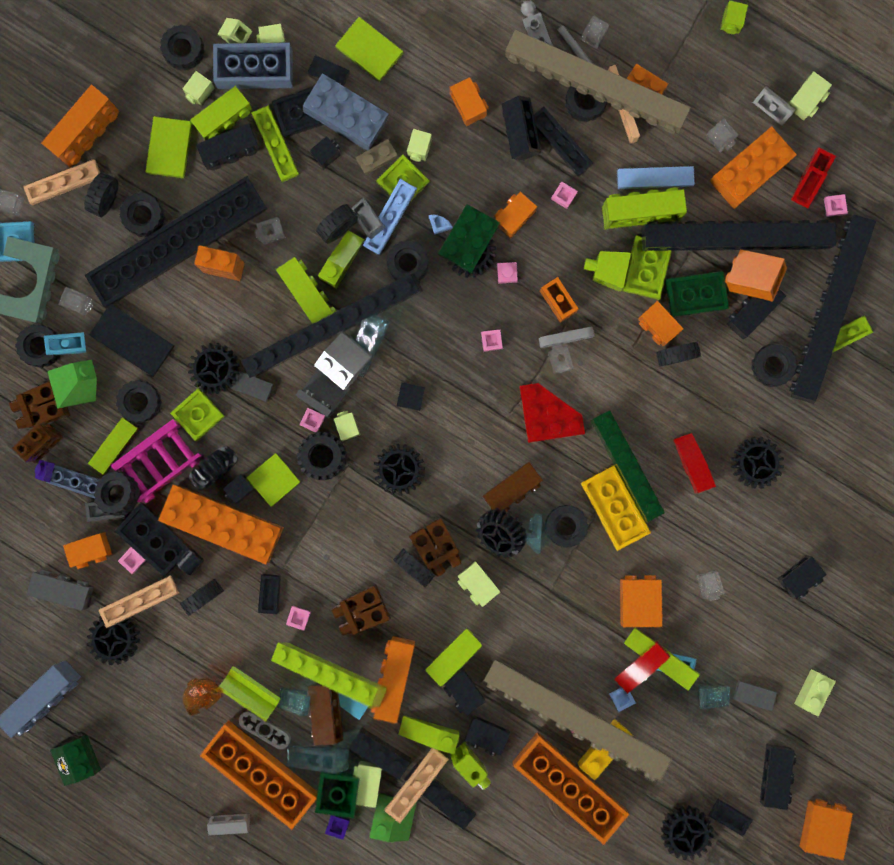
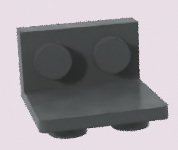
[295,368,350,419]

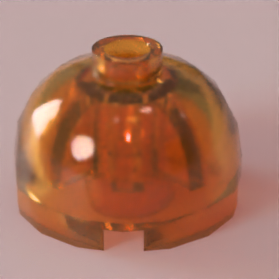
[182,678,223,716]

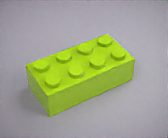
[602,188,687,229]

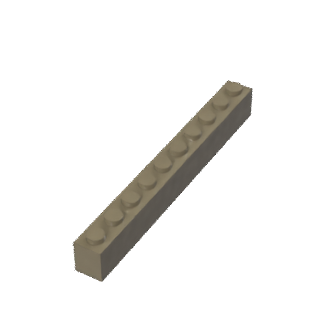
[505,30,691,134]
[484,660,671,782]

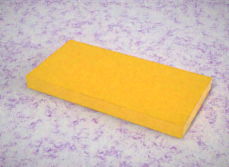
[580,465,651,551]

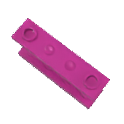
[111,419,204,503]

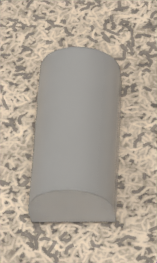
[753,86,796,126]
[207,814,250,836]

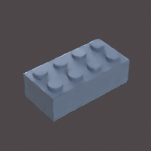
[213,43,293,89]
[303,73,388,151]
[0,660,81,738]

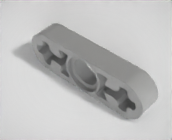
[538,327,595,348]
[239,710,291,749]

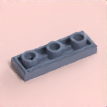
[46,465,100,498]

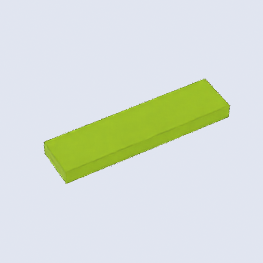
[252,105,299,182]
[624,627,700,690]

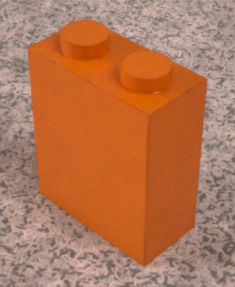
[194,246,245,281]
[725,249,787,301]
[620,575,662,627]
[799,799,853,860]

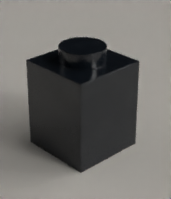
[309,136,341,170]
[224,474,255,504]

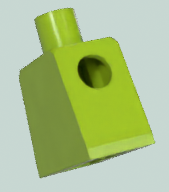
[584,251,631,292]
[450,741,491,790]

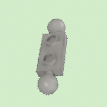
[521,1,553,46]

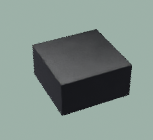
[397,382,425,411]

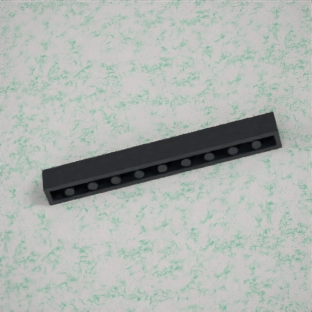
[789,214,876,404]
[642,220,836,251]
[241,274,423,378]

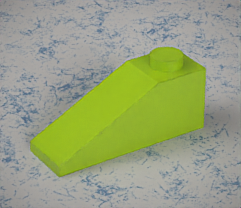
[318,231,365,289]
[398,715,459,754]

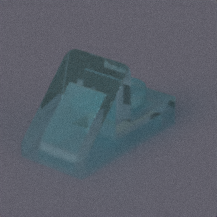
[525,514,542,554]
[698,685,730,709]
[278,688,310,716]

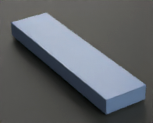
[617,166,694,189]
[363,179,417,255]

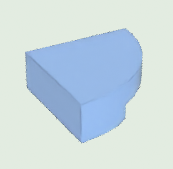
[429,215,452,235]

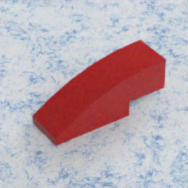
[791,147,836,208]
[673,433,716,493]
[614,641,670,694]

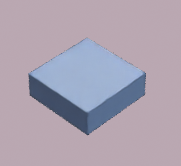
[609,687,636,712]

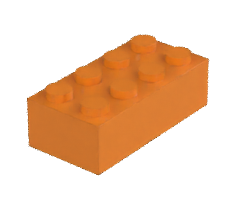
[42,84,119,168]
[709,126,797,209]
[371,636,415,724]

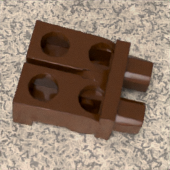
[9,381,71,429]
[12,423,63,463]
[409,518,461,577]
[332,584,391,635]

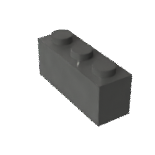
[26,569,94,610]

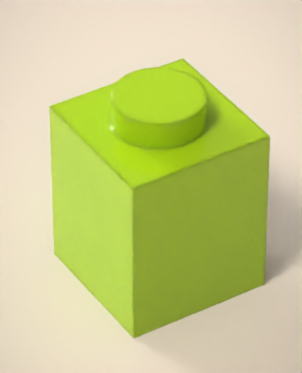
[720,1,748,34]

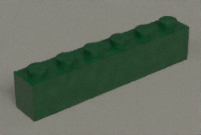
[590,410,665,522]

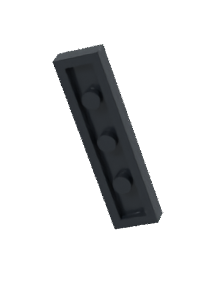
[534,107,593,177]
[404,763,476,830]

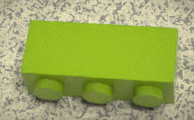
[190,86,252,140]

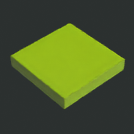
[376,155,430,200]
[170,388,225,442]
[247,453,301,507]

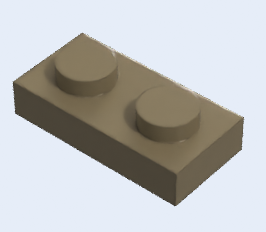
[355,139,398,175]

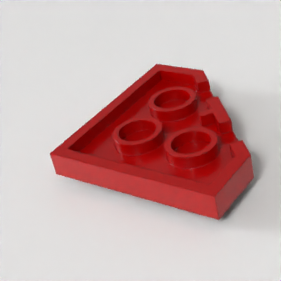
[519,383,585,443]

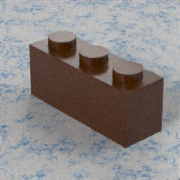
[482,462,543,512]
[307,683,344,745]

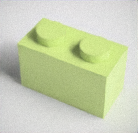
[788,72,832,120]
[457,561,500,607]
[794,669,836,717]
[353,761,382,808]

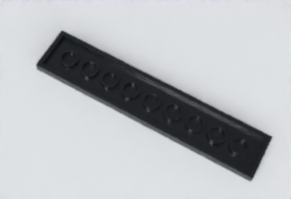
[85,176,268,308]

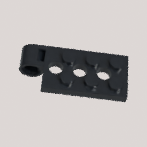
[115,503,204,577]

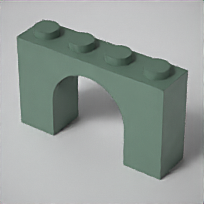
[0,236,60,323]

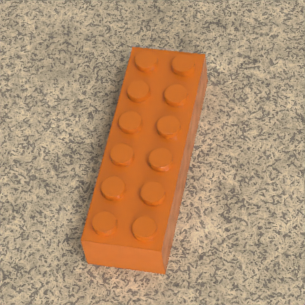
[158,485,284,564]
[200,720,318,830]
[512,732,629,845]

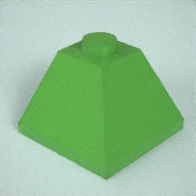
[48,360,97,409]
[370,793,417,842]

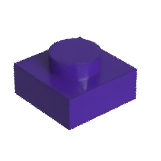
[35,460,55,482]
[325,815,350,840]

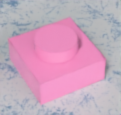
[551,182,578,209]
[824,194,848,217]
[497,262,517,283]
[481,330,503,352]
[300,408,326,432]
[118,547,146,574]
[286,606,311,630]

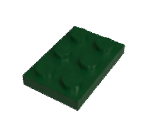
[438,204,500,274]
[665,271,729,317]

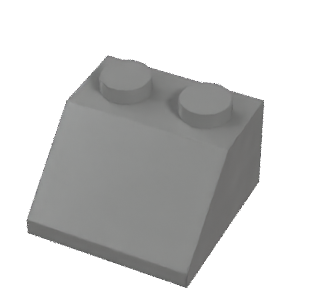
[314,332,372,390]

